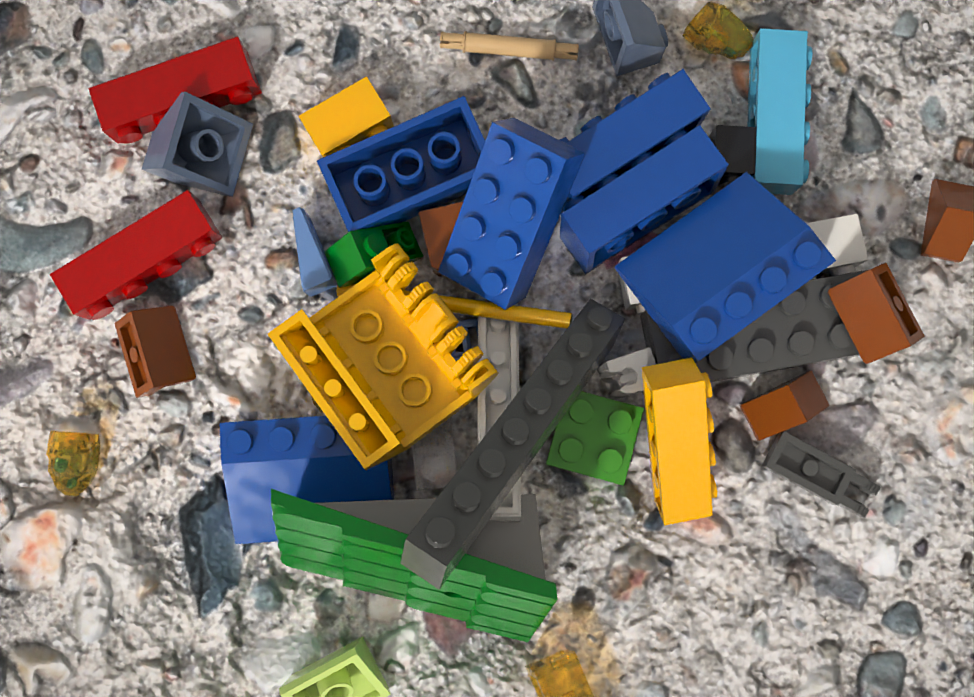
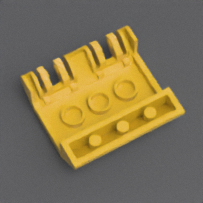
[267,243,499,470]

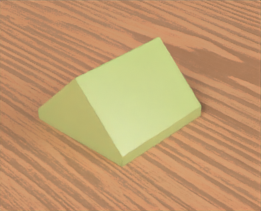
[279,636,391,697]

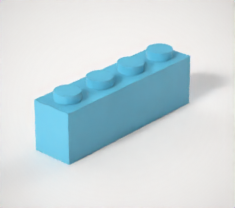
[747,28,812,195]

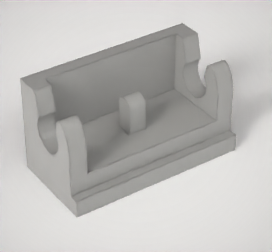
[598,347,656,398]

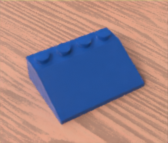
[614,172,836,363]
[220,416,394,544]

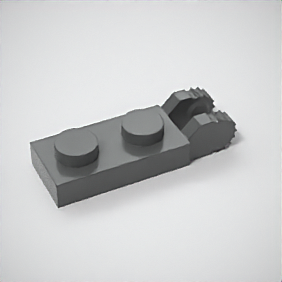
[762,431,881,518]

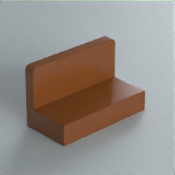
[828,262,925,364]
[114,306,196,398]

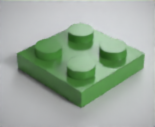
[546,391,644,486]

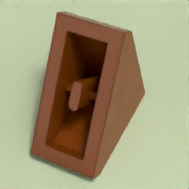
[920,179,974,263]
[419,202,463,277]
[739,370,830,441]

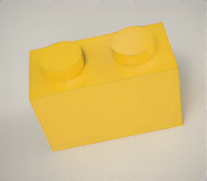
[299,76,394,158]

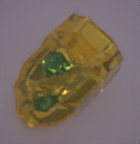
[682,1,754,59]
[46,431,100,496]

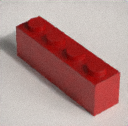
[88,36,262,144]
[49,190,223,320]

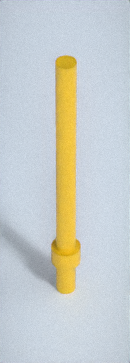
[337,284,572,329]

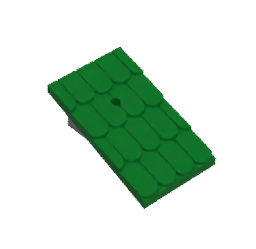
[271,489,558,642]

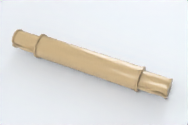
[440,31,579,61]

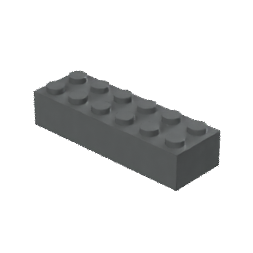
[640,270,868,382]

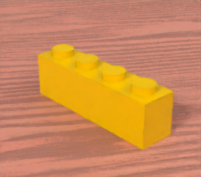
[641,357,717,526]

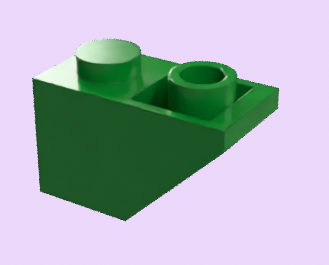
[324,222,423,288]

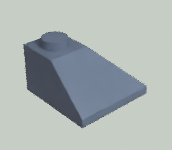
[592,0,668,77]
[141,92,253,197]

